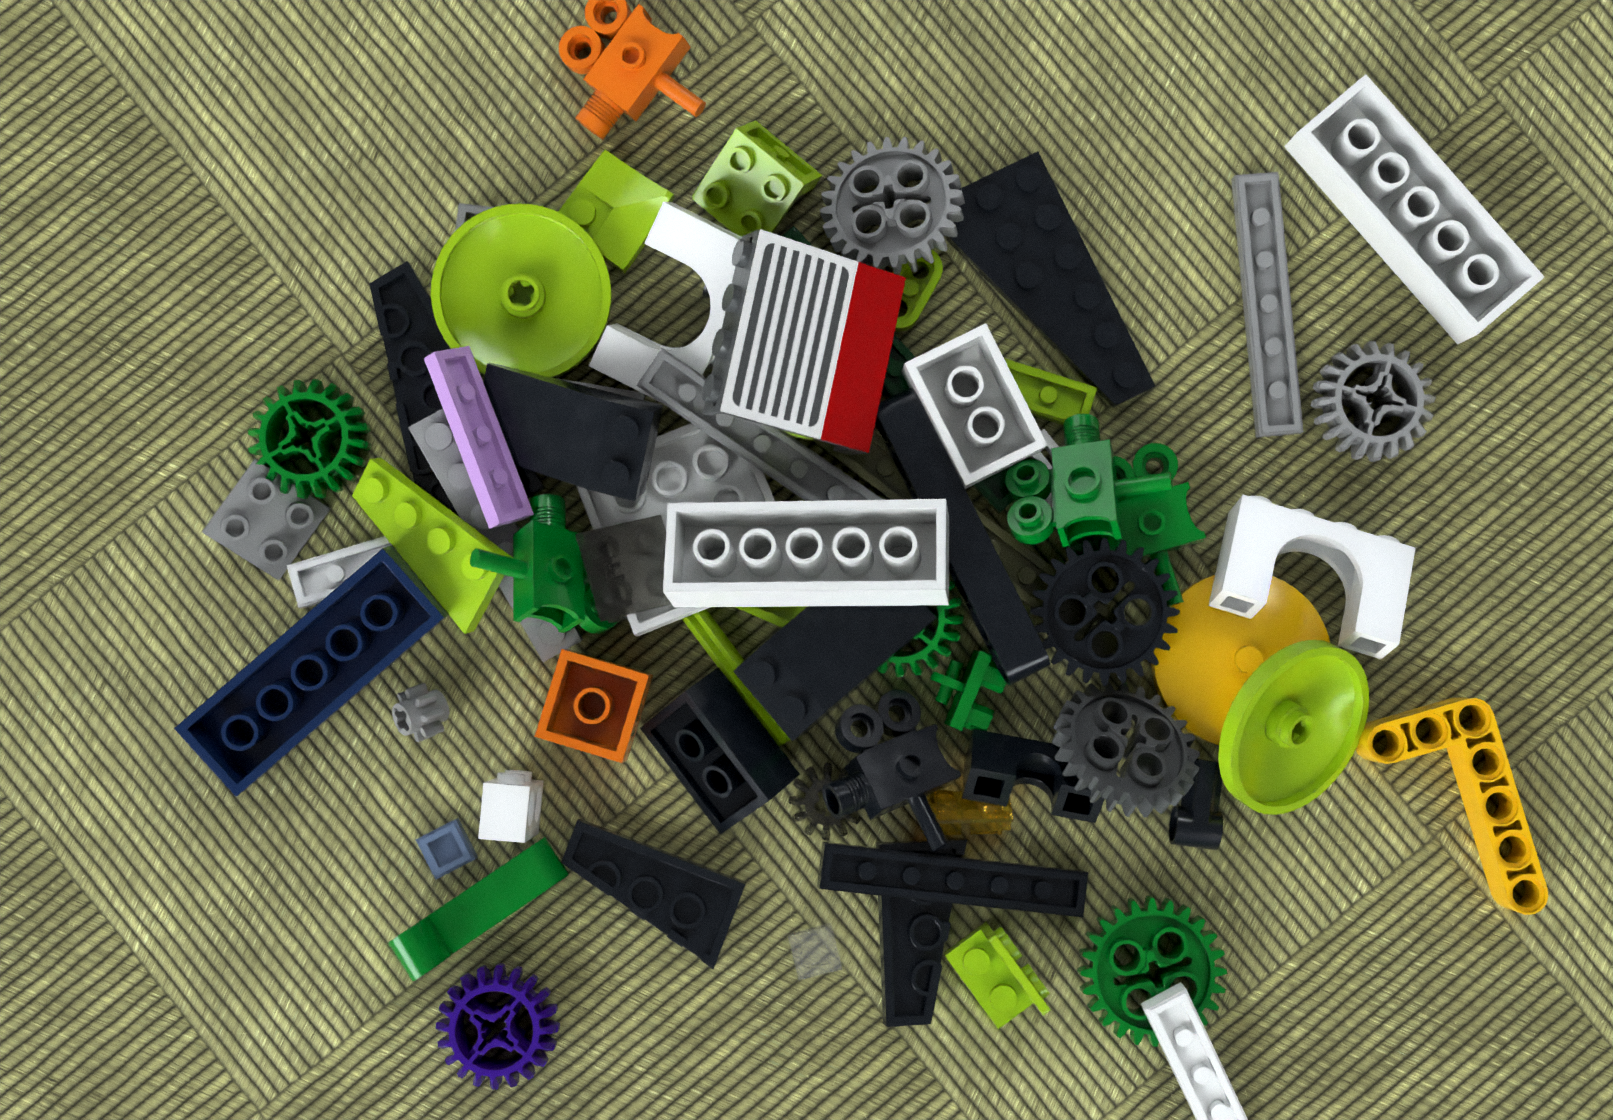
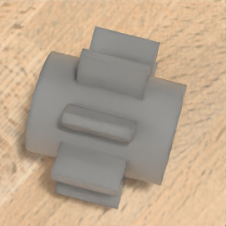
[392,683,449,742]

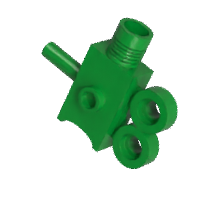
[1005,414,1173,547]
[1068,443,1206,606]
[470,494,620,634]

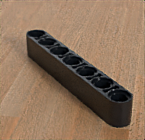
[875,388,1050,686]

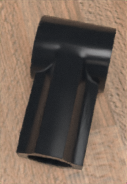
[1169,759,1223,850]

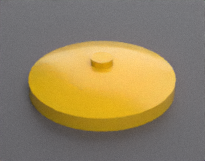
[1151,575,1330,746]

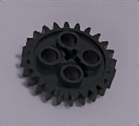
[1030,538,1180,686]

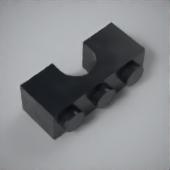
[962,729,1105,823]

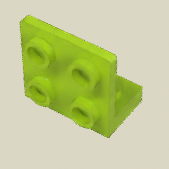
[692,120,823,237]
[944,921,1051,1029]

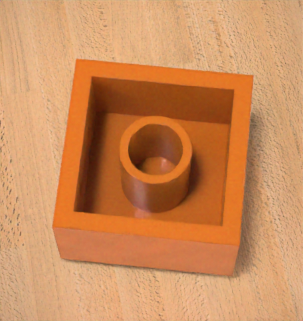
[534,649,653,763]

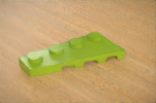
[352,457,513,634]

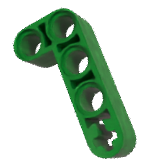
[388,837,569,981]

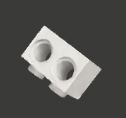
[478,770,544,843]

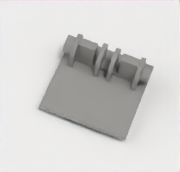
[202,459,331,580]

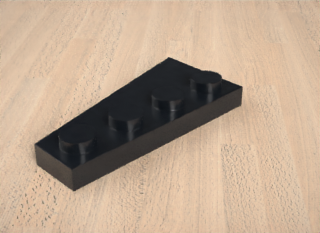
[561,819,746,970]
[876,838,967,1027]

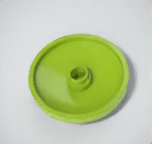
[431,203,612,378]
[1218,640,1369,815]

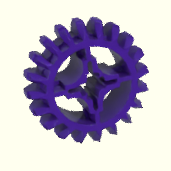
[436,963,560,1090]

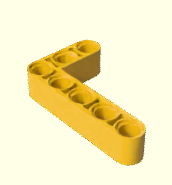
[1356,697,1548,915]

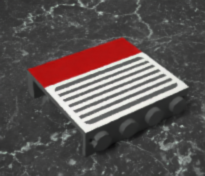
[702,229,906,455]

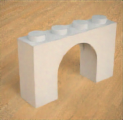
[589,202,742,402]
[1208,494,1416,659]

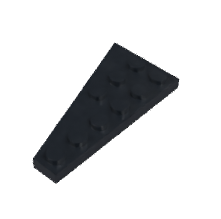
[946,151,1155,408]
[369,261,546,516]

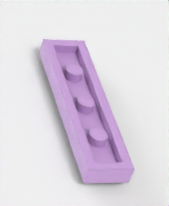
[424,346,534,529]

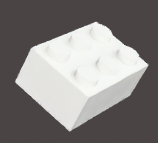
[901,323,1047,489]

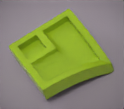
[558,149,675,274]

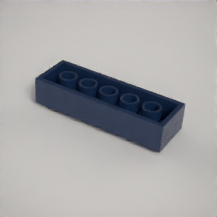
[174,546,449,797]

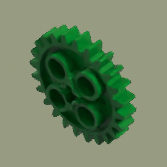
[1077,896,1228,1047]

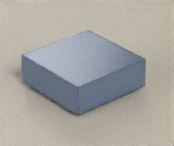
[416,818,478,880]

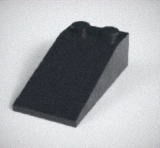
[484,362,663,501]
[733,605,937,741]

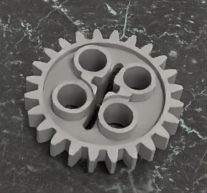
[820,137,965,275]

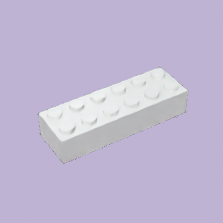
[1284,74,1544,345]
[663,499,949,607]

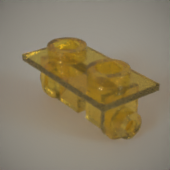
[920,790,1014,835]

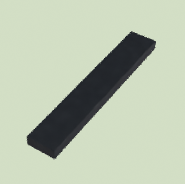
[817,841,1088,917]

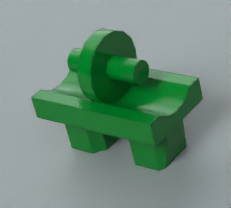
[930,650,1006,731]

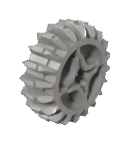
[1310,341,1436,462]

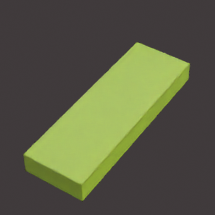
[1004,358,1097,425]

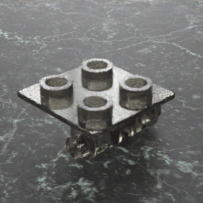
[575,515,671,623]

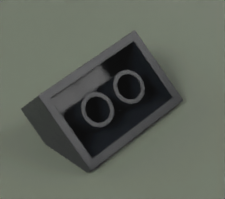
[640,667,800,835]

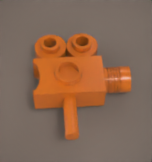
[559,0,706,140]

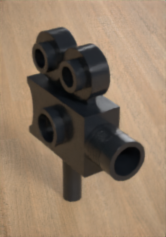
[822,689,962,851]

